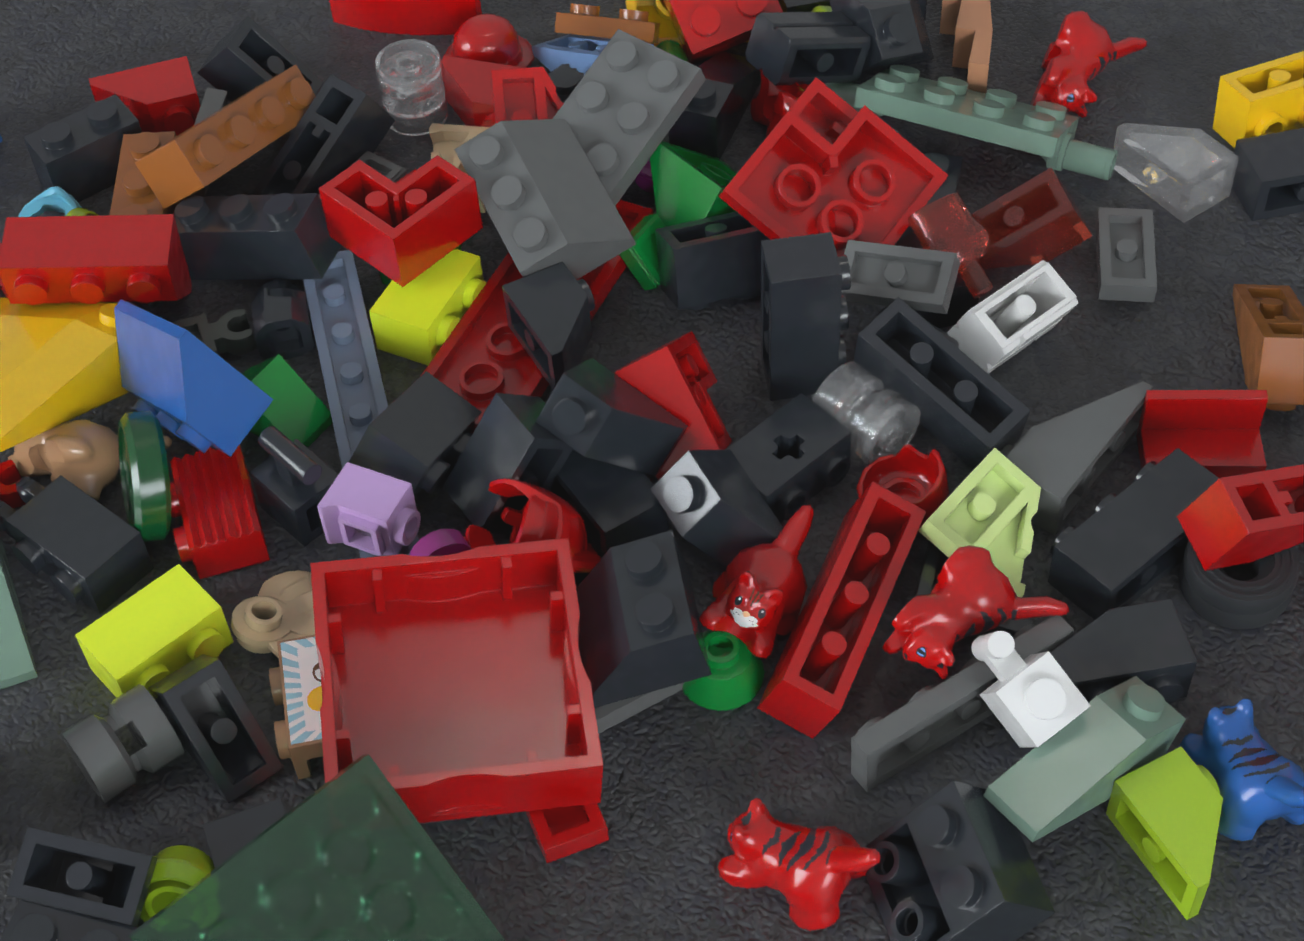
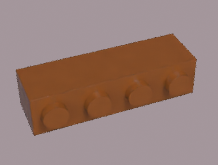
[134,64,316,209]

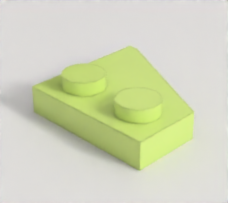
[918,448,1041,598]

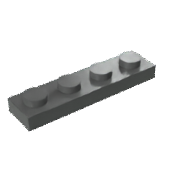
[851,616,1074,792]

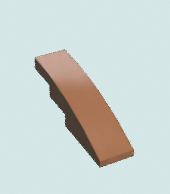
[940,0,993,93]

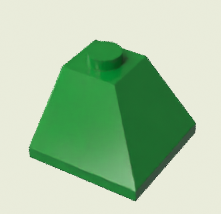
[650,141,738,226]

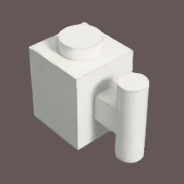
[972,631,1091,748]

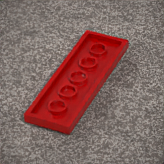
[422,200,654,434]

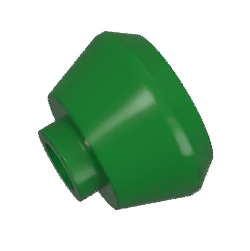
[682,629,764,711]

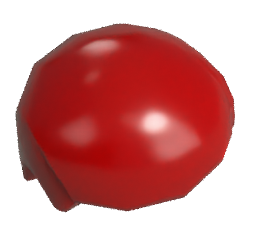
[856,444,949,529]

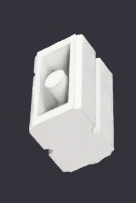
[947,260,1078,374]

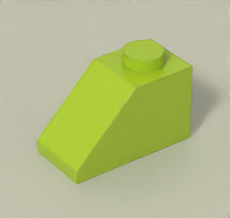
[1106,746,1223,920]

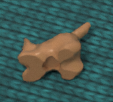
[8,419,172,501]

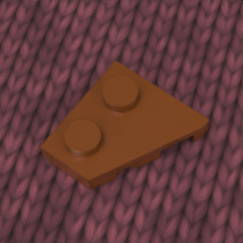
[555,3,660,43]

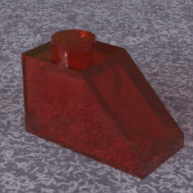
[956,167,1093,269]

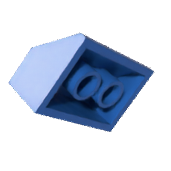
[114,299,274,457]

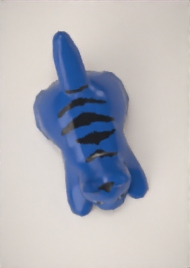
[1179,699,1304,841]

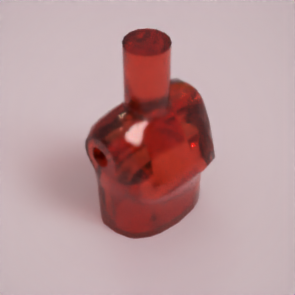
[907,192,993,298]

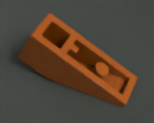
[1232,284,1304,411]

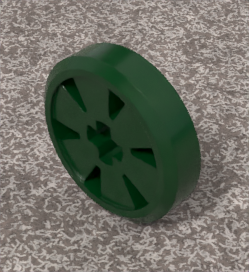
[118,410,171,542]

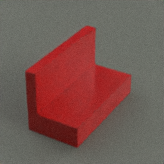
[1136,390,1268,478]

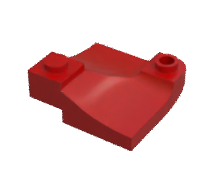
[718,77,949,256]

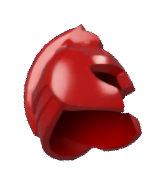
[465,478,601,573]

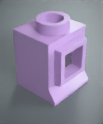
[317,462,421,556]

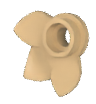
[231,570,315,658]

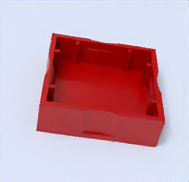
[310,538,603,833]

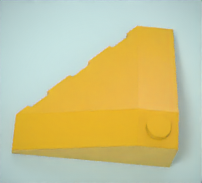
[0,297,129,452]

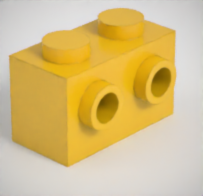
[1212,51,1304,148]

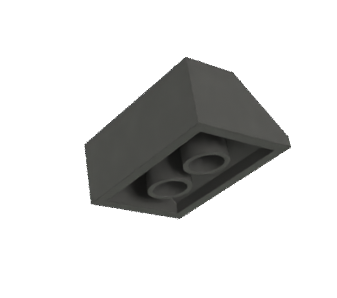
[454,119,636,280]

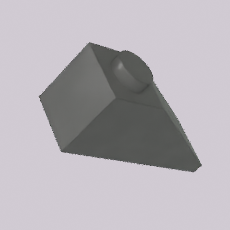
[1001,381,1153,535]

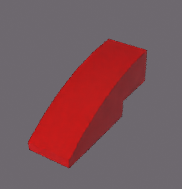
[329,0,482,36]

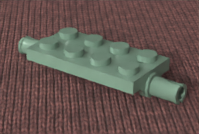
[825,65,1118,181]

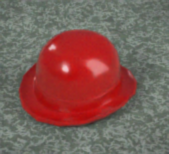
[441,13,535,74]

